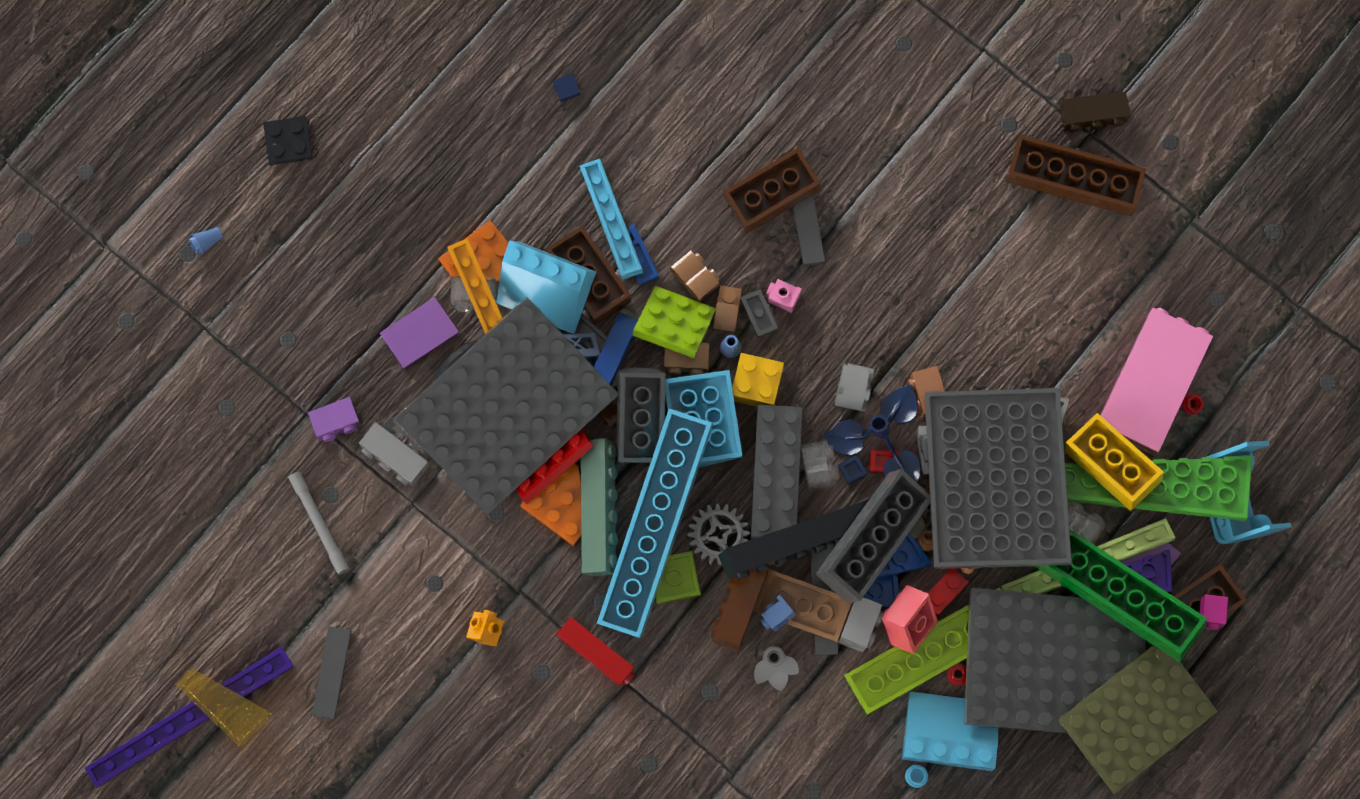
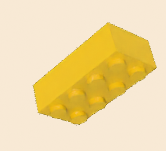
[1065,413,1164,511]

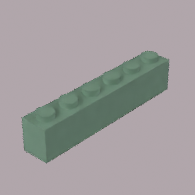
[581,438,618,576]

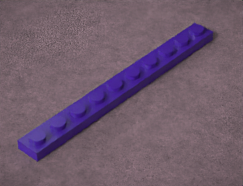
[85,647,294,788]

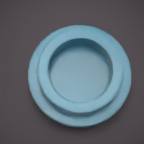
[905,765,928,788]

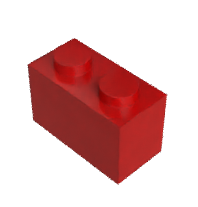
[928,568,969,617]

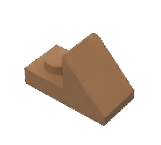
[713,285,742,333]

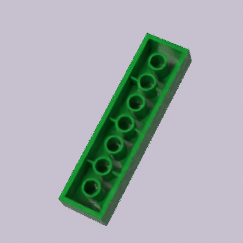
[1034,529,1207,662]

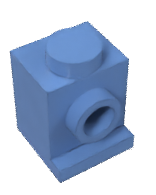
[759,595,796,632]

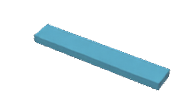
[580,159,643,280]

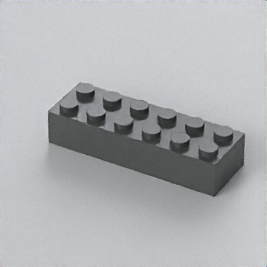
[750,405,802,540]
[816,469,930,604]

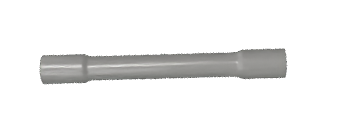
[288,471,350,575]

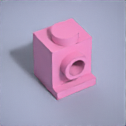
[766,279,802,313]

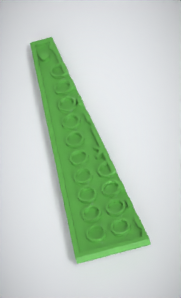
[1065,455,1252,521]

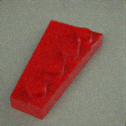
[516,428,593,504]

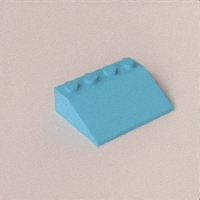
[496,240,596,334]
[665,370,742,468]
[902,691,998,771]

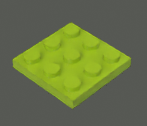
[632,286,716,358]

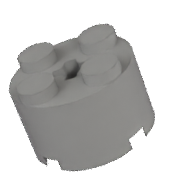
[835,363,874,411]

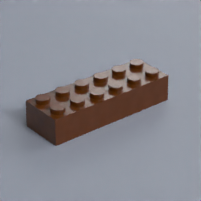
[1005,134,1146,217]

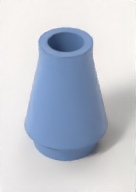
[189,227,223,254]
[720,335,742,358]

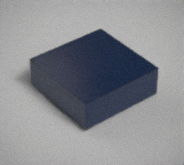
[553,74,581,102]
[838,455,868,485]

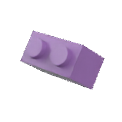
[308,397,361,442]

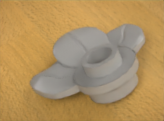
[754,646,799,691]

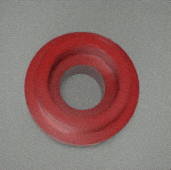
[1181,393,1203,415]
[946,663,966,686]

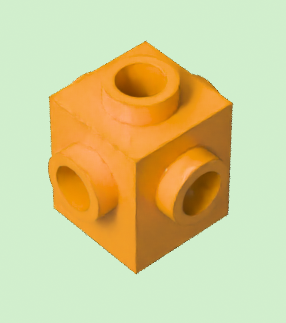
[466,610,504,646]

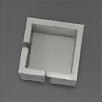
[839,597,884,653]

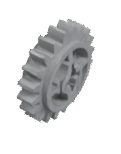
[688,503,750,566]

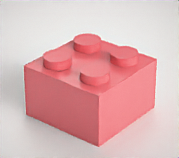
[882,585,938,654]

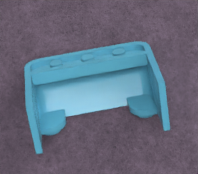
[1207,441,1292,544]

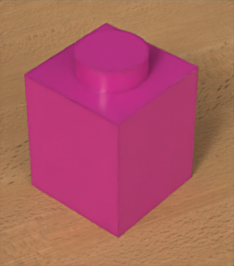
[1200,594,1228,630]

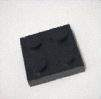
[263,116,313,166]

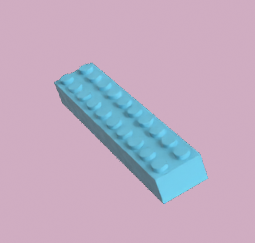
[597,408,714,638]

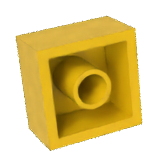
[732,353,784,407]

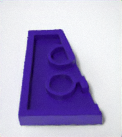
[1123,549,1172,594]

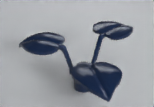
[823,385,920,483]

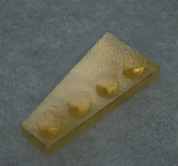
[175,668,273,748]

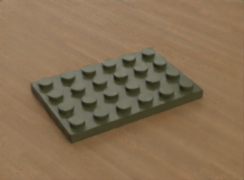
[1058,645,1218,794]

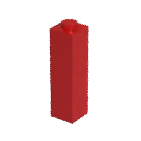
[556,617,635,687]

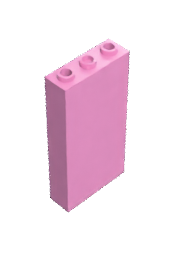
[1100,308,1213,456]

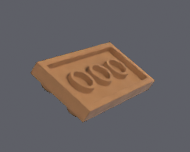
[754,569,853,643]

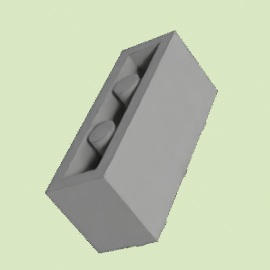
[359,422,430,487]

